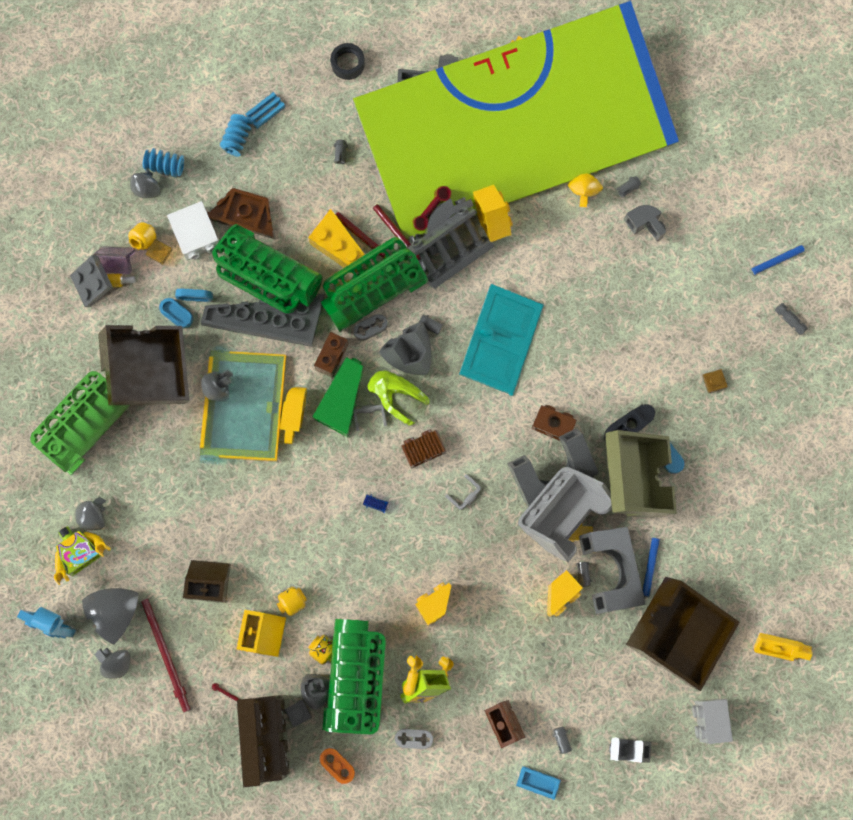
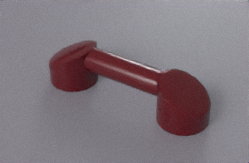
[412,186,451,231]

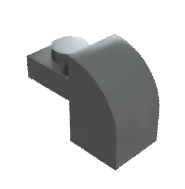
[624,205,666,241]
[609,738,652,763]

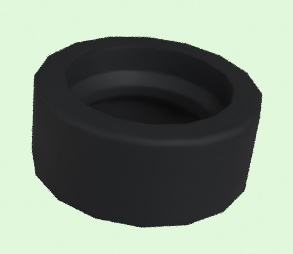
[330,43,365,80]

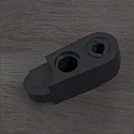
[603,404,655,443]

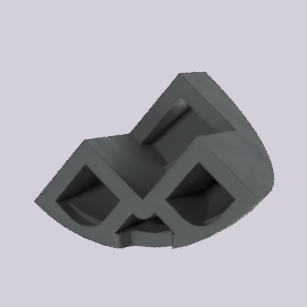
[379,322,432,375]
[82,588,139,645]

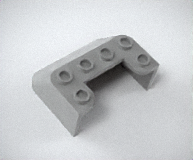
[518,467,612,563]

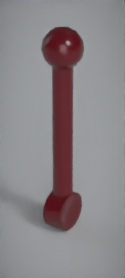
[212,683,240,702]

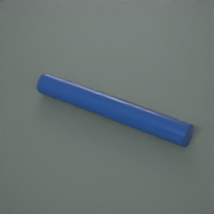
[751,245,805,275]
[642,538,660,597]

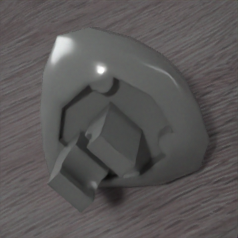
[130,170,161,199]
[201,369,233,402]
[75,497,106,530]
[94,648,130,679]
[301,674,330,710]

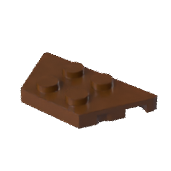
[207,188,274,239]

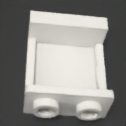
[167,201,219,260]

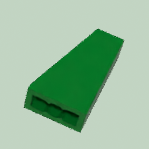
[313,357,364,438]

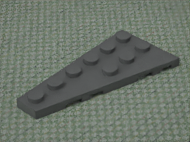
[201,294,325,347]

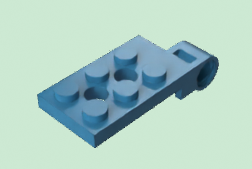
[17,607,76,639]

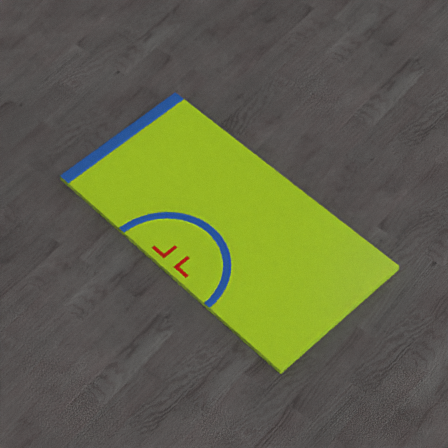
[353,1,679,239]

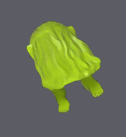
[368,370,430,426]

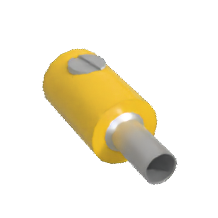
[107,273,136,287]

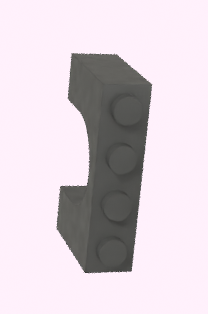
[507,428,599,507]
[579,527,646,614]

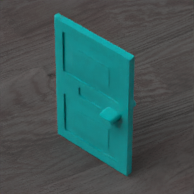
[459,284,544,396]

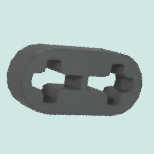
[354,314,388,341]

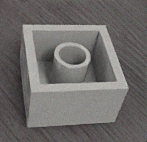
[692,699,733,744]

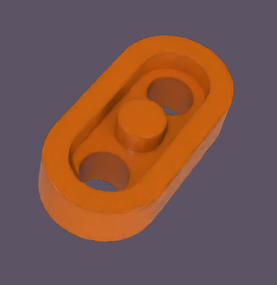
[320,748,355,784]

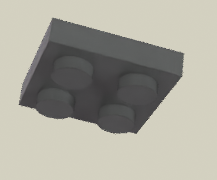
[70,255,113,307]

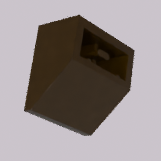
[183,560,231,603]

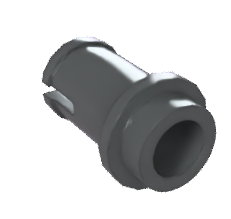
[334,139,348,164]
[616,176,641,198]
[418,314,443,335]
[576,562,592,587]
[552,726,572,754]

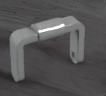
[354,404,387,431]
[445,474,480,510]

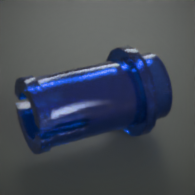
[363,494,389,513]

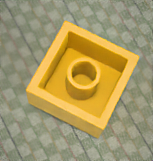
[473,185,513,242]

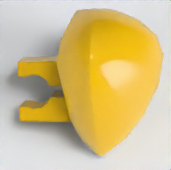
[568,173,603,207]

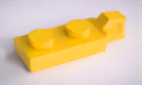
[754,633,813,661]

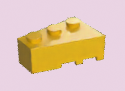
[308,209,365,273]

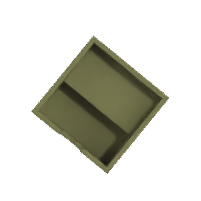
[606,430,677,518]

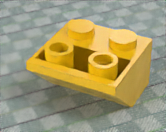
[547,570,583,617]
[415,582,451,626]
[236,609,286,657]

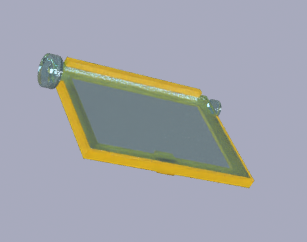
[199,346,287,464]

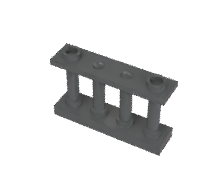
[407,206,494,289]

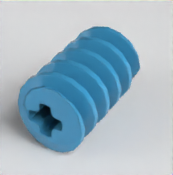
[220,114,254,157]
[143,148,184,178]

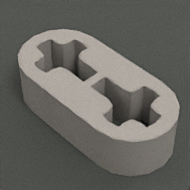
[395,729,433,749]

